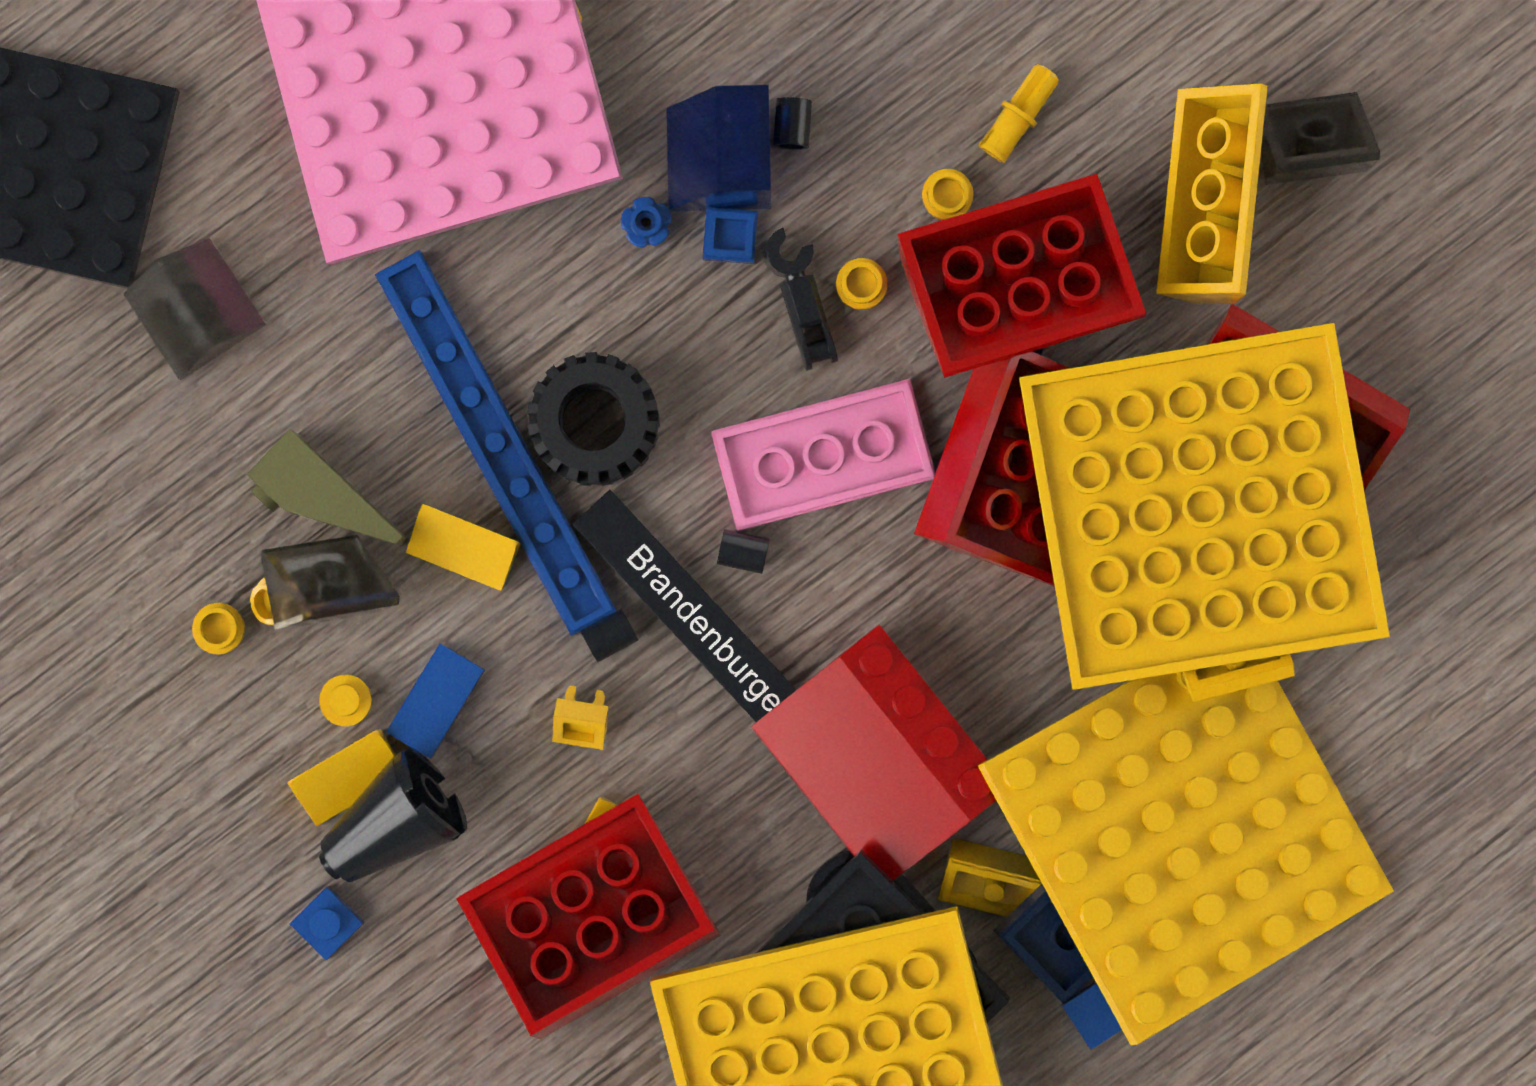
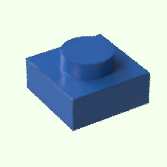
[289,886,365,961]

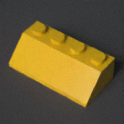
[1156,83,1268,304]

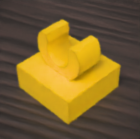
[552,685,609,750]

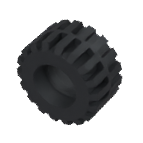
[527,352,660,487]

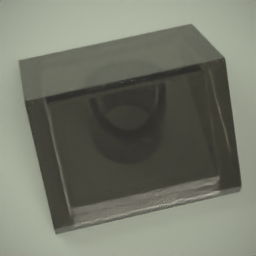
[1261,92,1380,185]
[123,238,267,381]
[261,535,400,630]

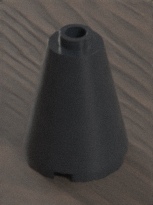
[319,748,467,882]

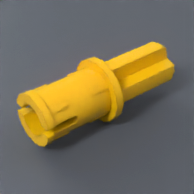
[978,64,1059,164]

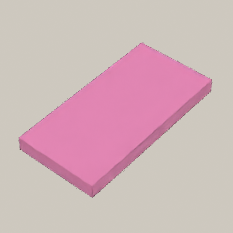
[711,379,935,532]

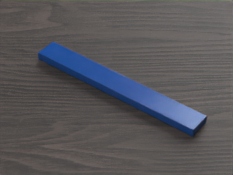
[375,250,617,636]

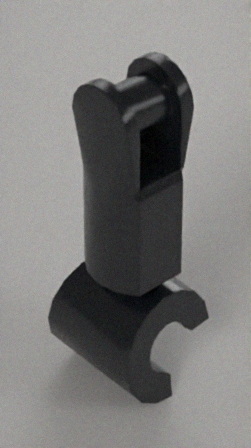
[763,228,838,371]

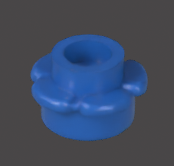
[621,197,672,248]

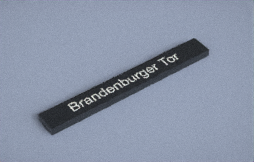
[572,490,796,722]

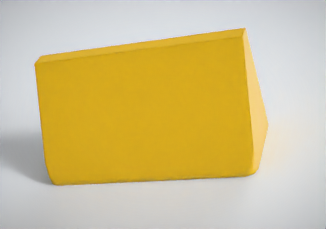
[406,503,521,591]
[287,729,395,826]
[938,839,1042,917]

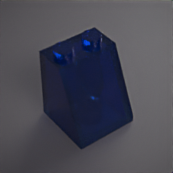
[666,85,771,211]

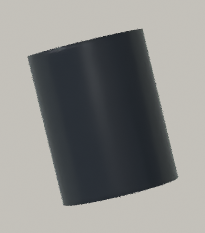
[773,97,812,150]
[717,529,770,574]
[581,609,639,662]

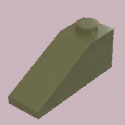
[246,429,408,546]

